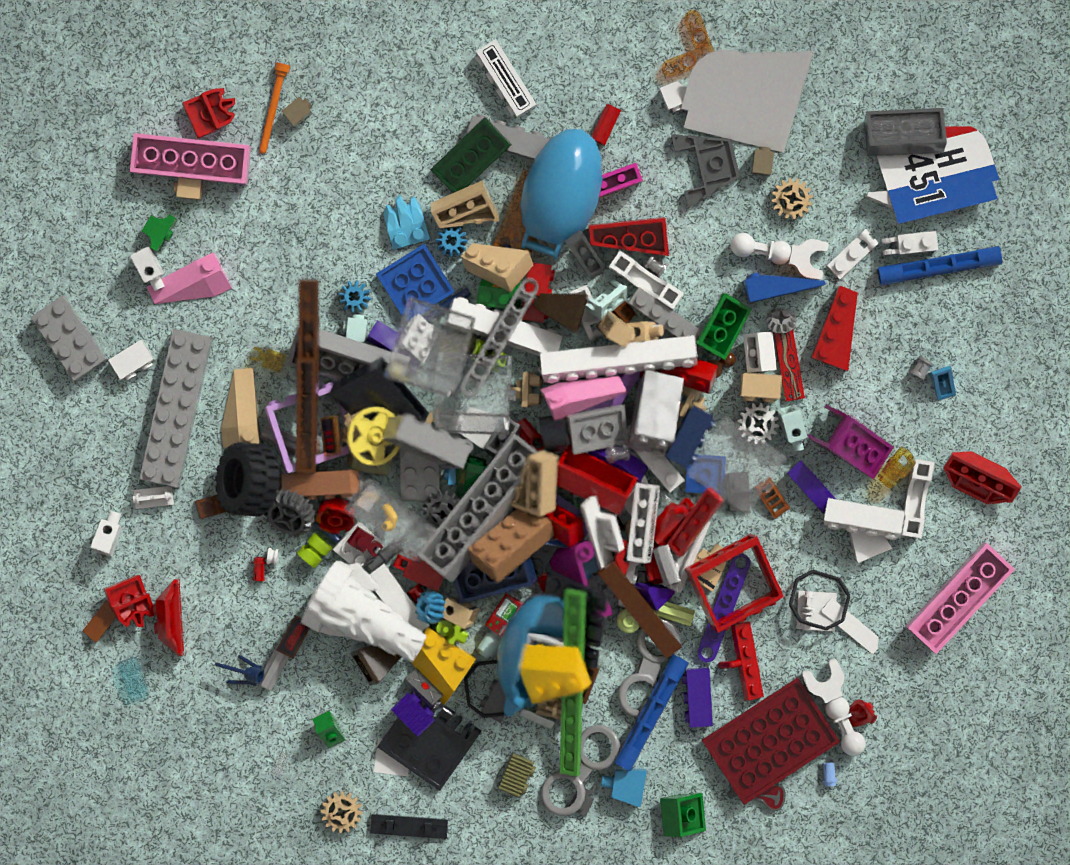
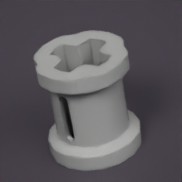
[644,254,669,278]
[909,356,934,381]

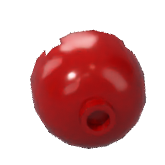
[316,497,355,534]

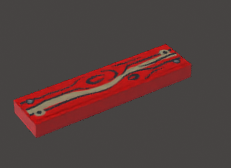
[774,329,805,401]

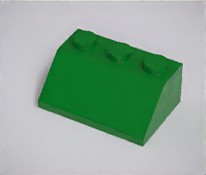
[696,292,752,360]

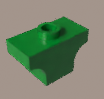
[142,214,178,252]
[312,711,346,748]

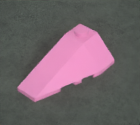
[147,253,232,304]
[540,376,627,421]

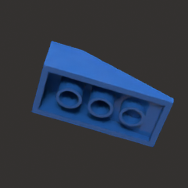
[742,273,826,304]

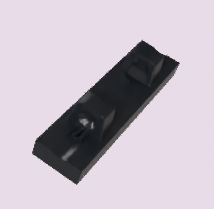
[370,814,448,839]

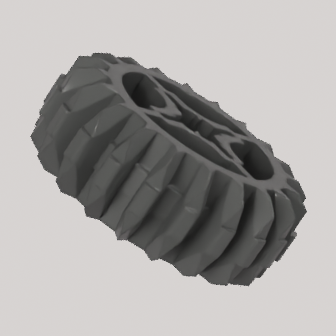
[264,489,315,538]

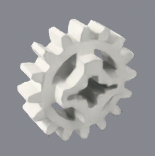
[737,403,779,444]

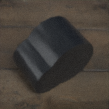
[539,415,568,453]

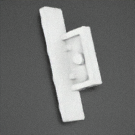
[581,496,624,570]

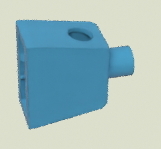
[601,768,647,807]

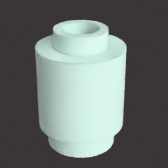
[477,630,502,659]

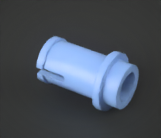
[822,762,838,786]

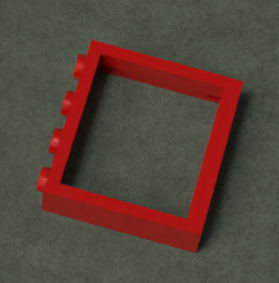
[684,533,784,632]

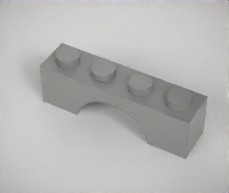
[628,287,702,341]

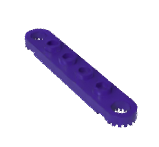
[697,553,751,662]

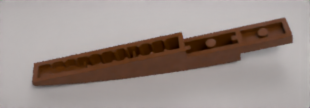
[296,279,320,473]

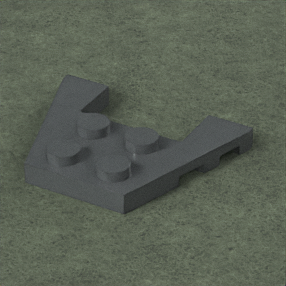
[671,134,740,208]

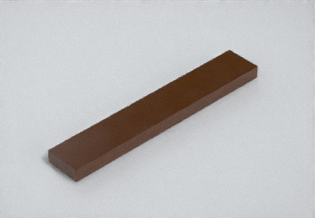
[598,560,682,658]

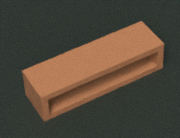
[281,470,360,500]

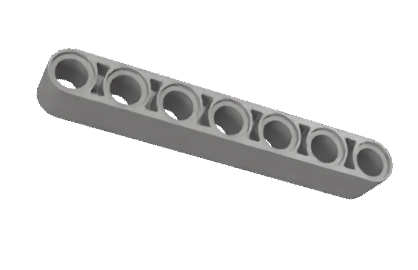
[461,278,538,397]

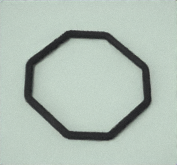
[789,570,851,630]
[464,660,507,718]

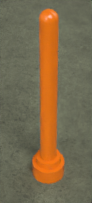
[259,62,291,154]

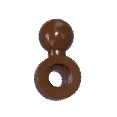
[707,352,736,378]

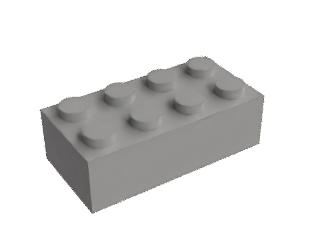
[31,295,109,381]
[382,414,471,469]

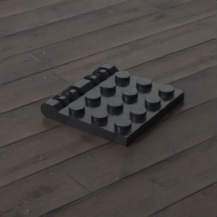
[544,570,609,668]
[377,701,482,791]

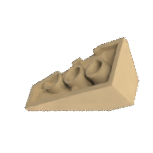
[221,368,261,448]

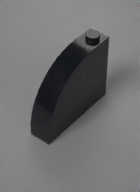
[331,357,429,423]

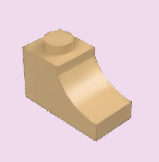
[598,311,636,347]

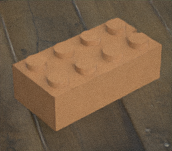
[468,508,555,583]

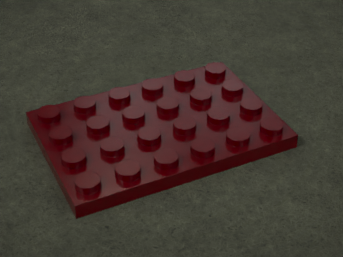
[702,677,840,805]

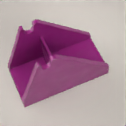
[807,404,894,480]

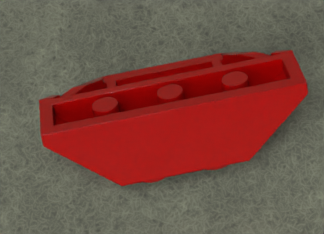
[943,451,1021,504]
[153,578,184,656]

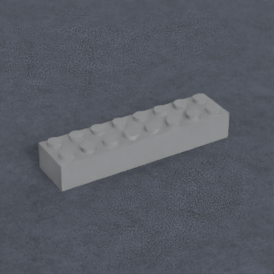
[139,329,213,487]
[417,434,538,582]

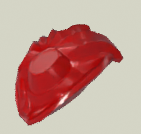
[848,699,878,727]

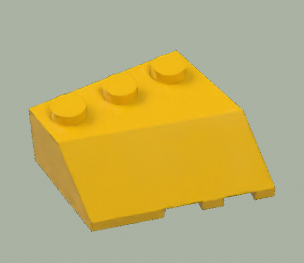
[410,626,476,705]
[519,643,591,704]

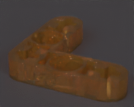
[661,10,714,77]

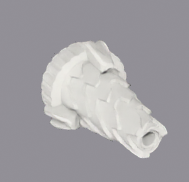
[301,561,426,662]

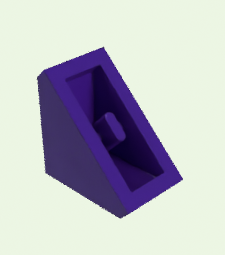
[635,583,675,611]

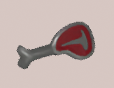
[727,783,786,811]

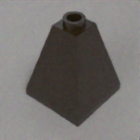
[533,293,588,334]
[350,645,402,686]

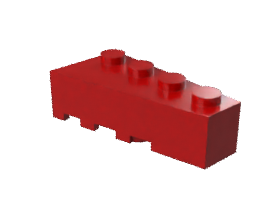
[588,217,669,256]
[811,286,858,372]

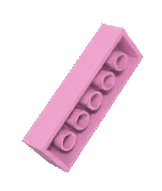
[130,133,251,185]
[905,542,1015,654]

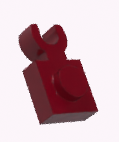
[347,526,383,557]

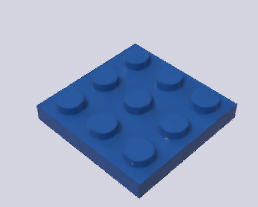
[376,243,455,323]

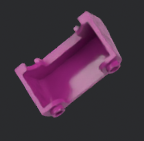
[549,540,613,617]

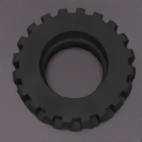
[215,442,280,517]

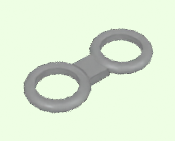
[618,618,681,718]
[541,725,620,816]

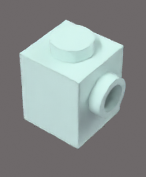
[343,314,368,343]

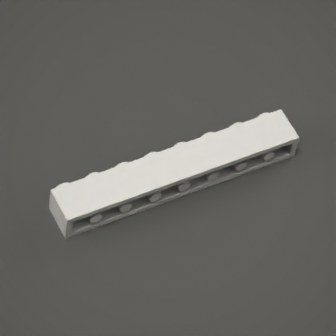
[540,336,697,383]

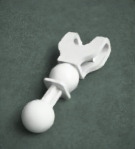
[731,233,829,280]
[802,658,866,756]

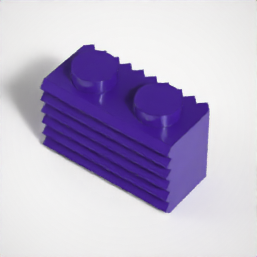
[391,692,435,737]

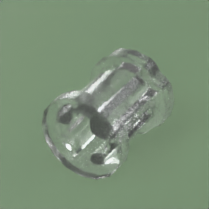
[606,443,630,463]

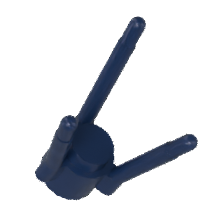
[215,655,264,686]

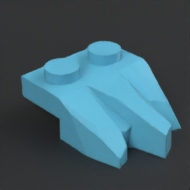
[383,194,430,250]

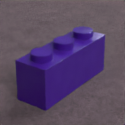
[682,667,713,727]

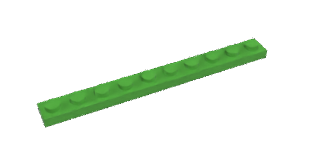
[560,589,586,777]

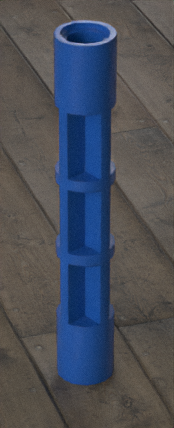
[877,246,1002,286]
[614,654,689,772]

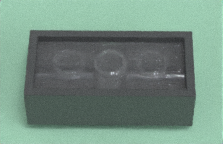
[864,108,947,156]

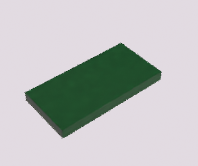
[430,117,512,193]

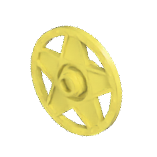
[347,407,400,465]

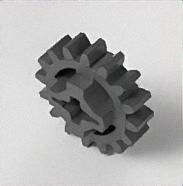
[422,490,461,529]

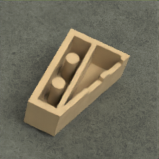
[430,180,500,228]
[461,243,533,292]
[510,451,557,516]

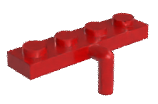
[667,487,724,557]
[718,621,764,701]

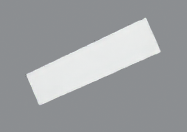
[821,598,878,654]

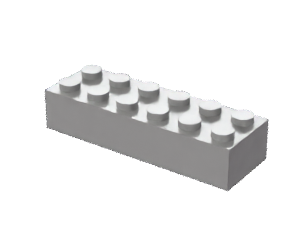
[288,328,410,382]

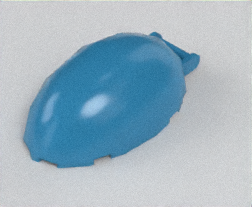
[520,129,603,260]
[497,595,564,717]

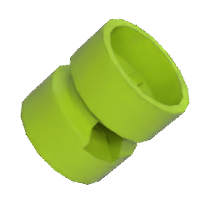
[297,532,333,568]

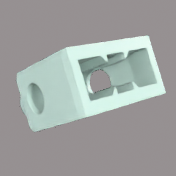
[777,404,807,451]

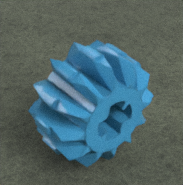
[435,227,468,257]
[338,280,371,313]
[415,591,446,624]

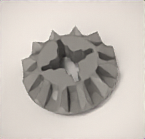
[766,307,797,333]

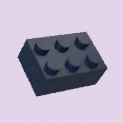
[665,404,715,468]

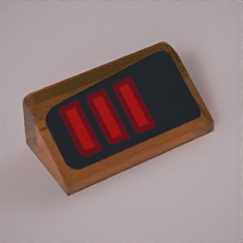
[320,416,341,456]

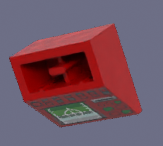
[485,593,523,637]

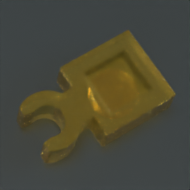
[250,347,286,373]

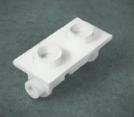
[133,486,174,509]

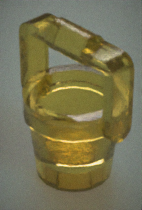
[878,447,916,489]

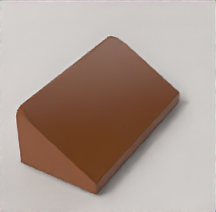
[83,600,117,643]

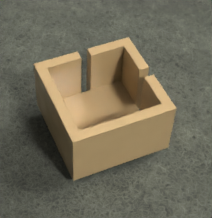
[739,373,782,403]

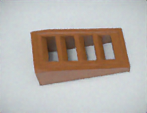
[753,477,790,519]

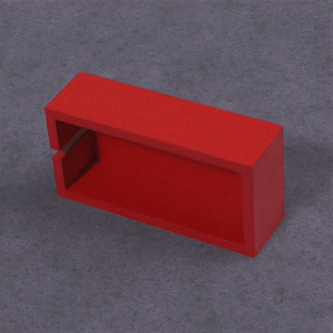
[556,444,638,515]

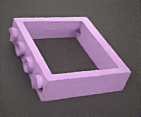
[264,382,356,474]

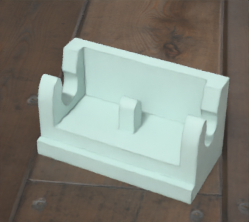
[585,280,627,320]

